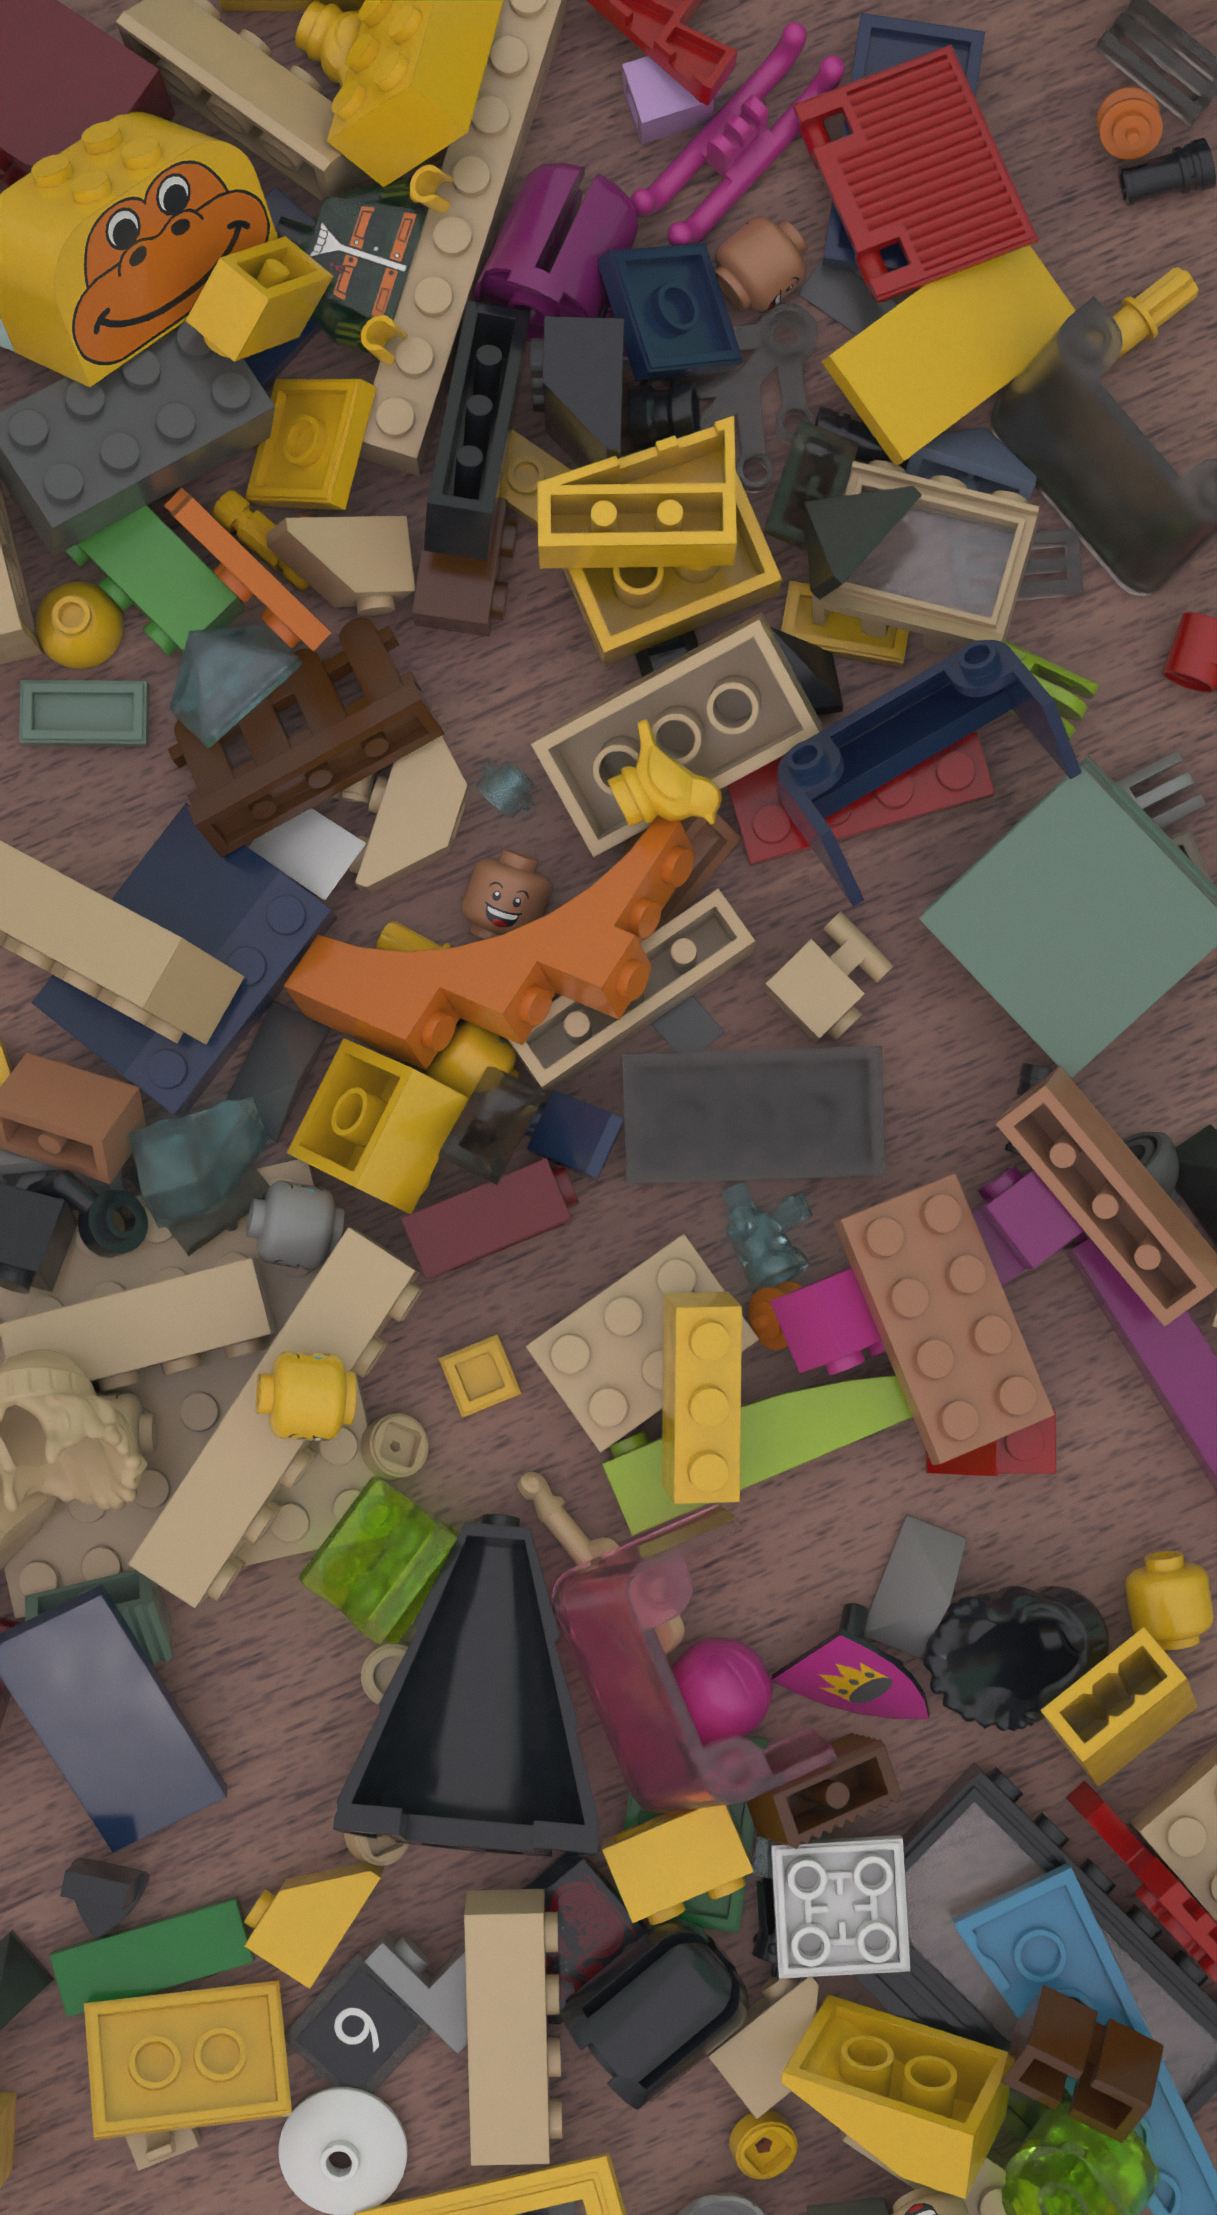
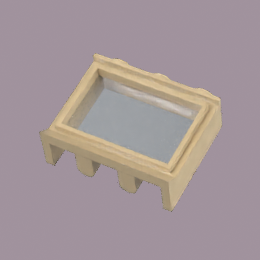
[811,460,1040,653]

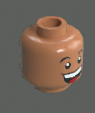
[715,216,808,313]
[460,848,553,939]

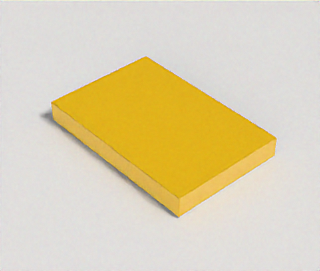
[84,1980,292,2140]

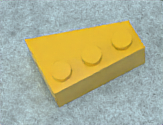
[537,416,737,569]

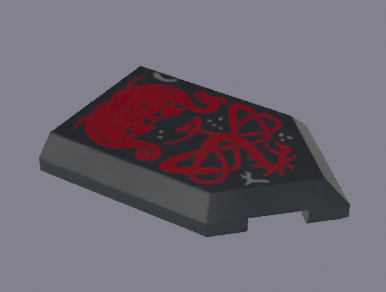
[521,1852,649,2025]

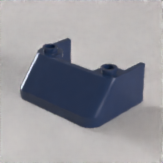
[777,640,1082,906]

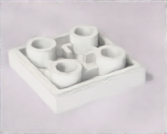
[771,1835,910,1979]

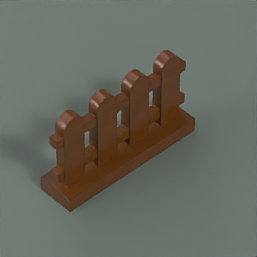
[168,617,445,858]

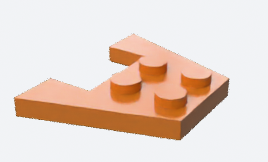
[161,487,331,652]

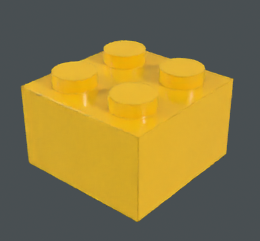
[287,1038,469,1214]

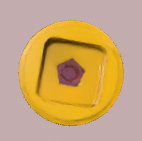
[729,2110,798,2180]

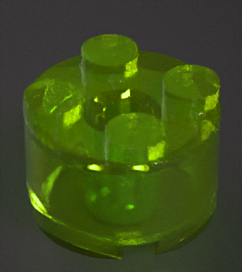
[1001,2103,1160,2215]

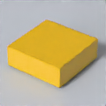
[438,1334,522,1418]

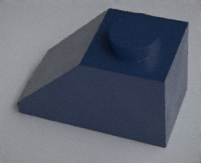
[521,1090,624,1182]

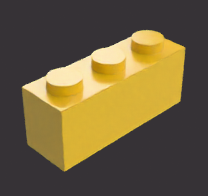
[662,1292,742,1504]

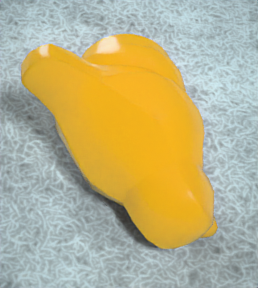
[295,0,362,88]
[608,719,722,827]

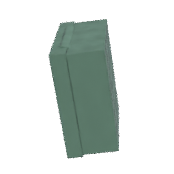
[919,756,1217,1079]

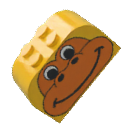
[0,111,278,387]

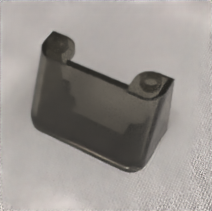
[990,296,1217,596]

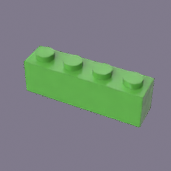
[9,494,244,662]

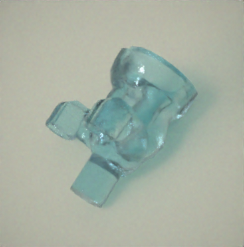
[722,1183,812,1293]

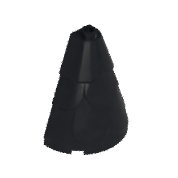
[333,1514,600,1857]

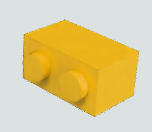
[186,236,334,362]
[602,1789,754,1925]

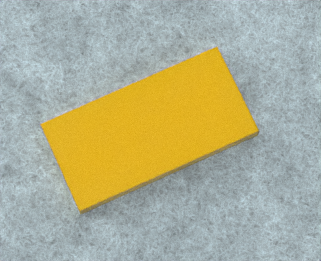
[822,245,1086,467]

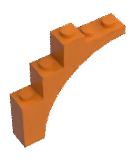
[284,815,697,1070]

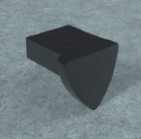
[60,1857,150,1937]

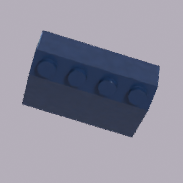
[31,802,337,1118]

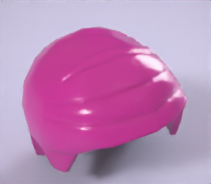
[660,1637,773,1747]

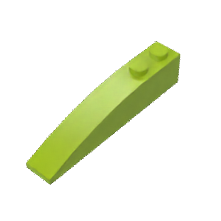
[602,1374,913,1536]

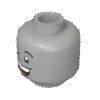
[246,1180,344,1270]

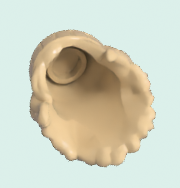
[0,1349,147,1512]

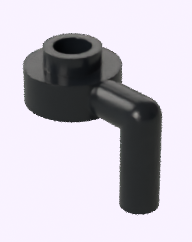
[26,1170,148,1258]

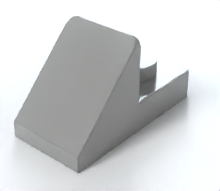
[364,1930,468,2054]

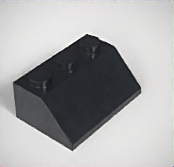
[530,316,624,468]

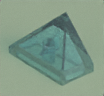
[169,625,302,749]

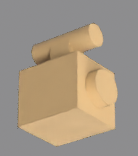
[763,911,895,1043]

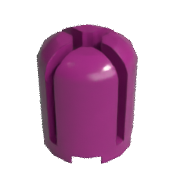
[473,163,638,342]

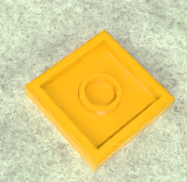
[245,379,377,510]

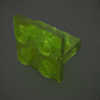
[299,1476,460,1645]

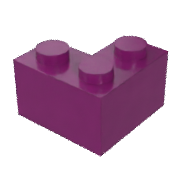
[971,1165,1084,1287]

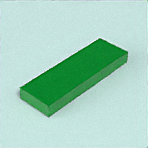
[49,1896,256,2018]

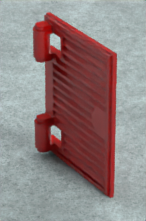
[793,45,1038,303]

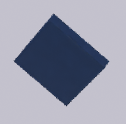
[597,243,744,381]

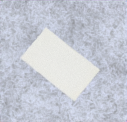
[249,808,366,900]

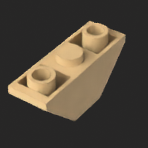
[349,736,470,895]

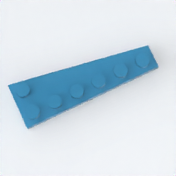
[952,1863,1217,2215]

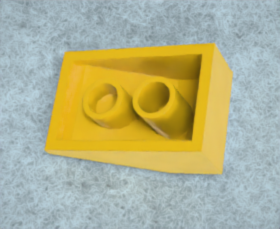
[781,1994,1010,2199]

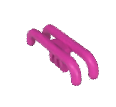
[630,22,845,246]

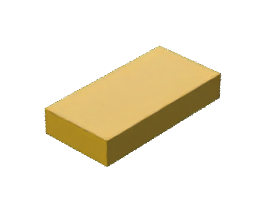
[781,581,909,668]

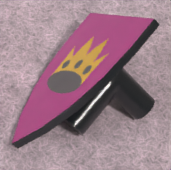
[771,1603,930,1719]

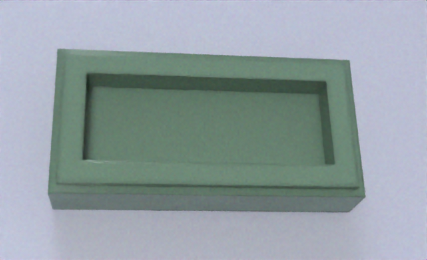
[19,680,150,747]

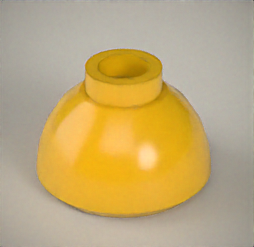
[35,581,124,669]

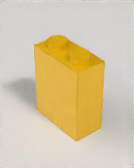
[1040,1627,1198,1788]

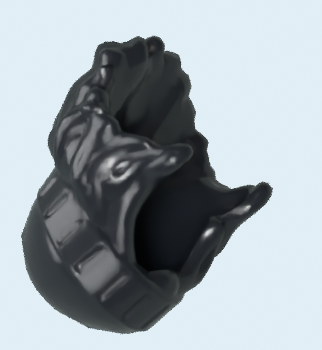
[923,1586,1109,1731]

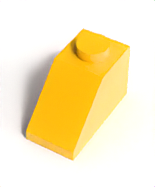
[244,1862,385,1989]

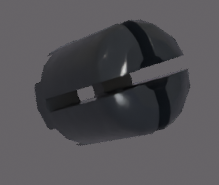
[560,1917,749,2110]

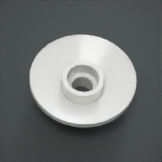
[278,2087,408,2215]

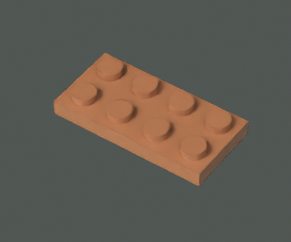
[833,1173,1055,1465]

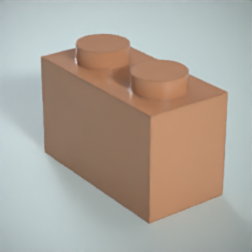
[0,1052,147,1184]

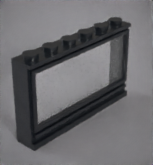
[853,1763,1217,2215]

